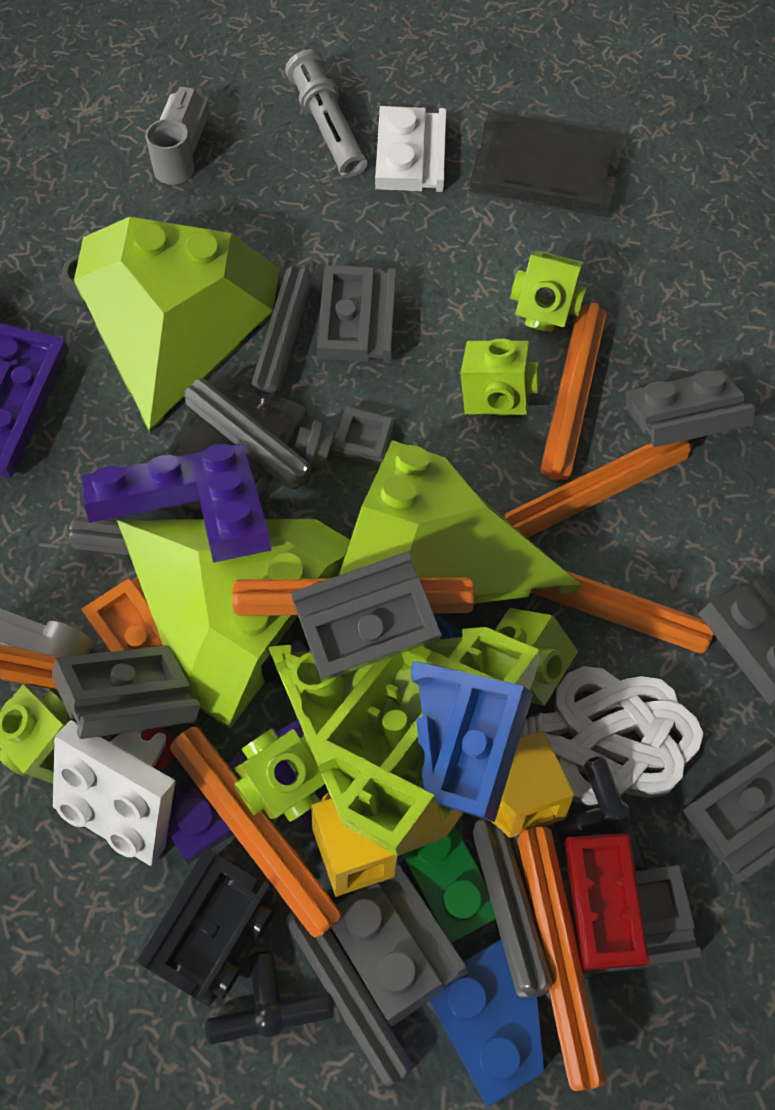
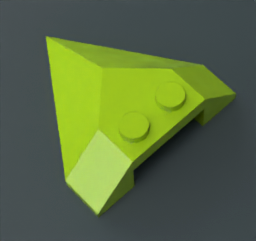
[74,217,280,433]
[339,440,581,603]
[117,519,350,729]
[268,627,541,856]

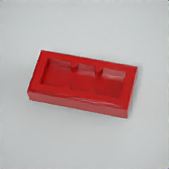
[565,833,650,971]

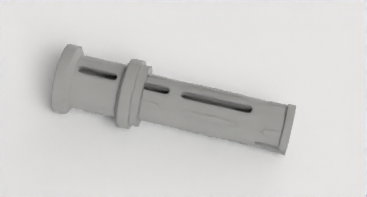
[285,49,367,178]

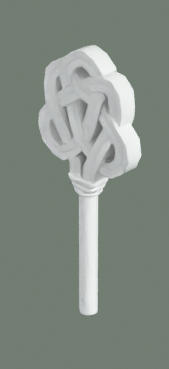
[522,666,703,809]

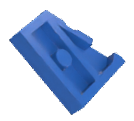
[411,661,533,822]
[429,939,544,1107]

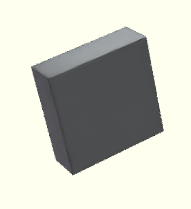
[332,406,396,469]

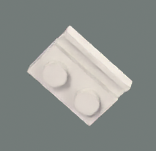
[375,106,446,192]

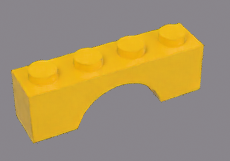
[311,730,574,897]

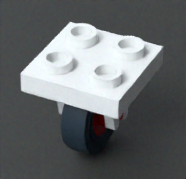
[53,720,192,866]

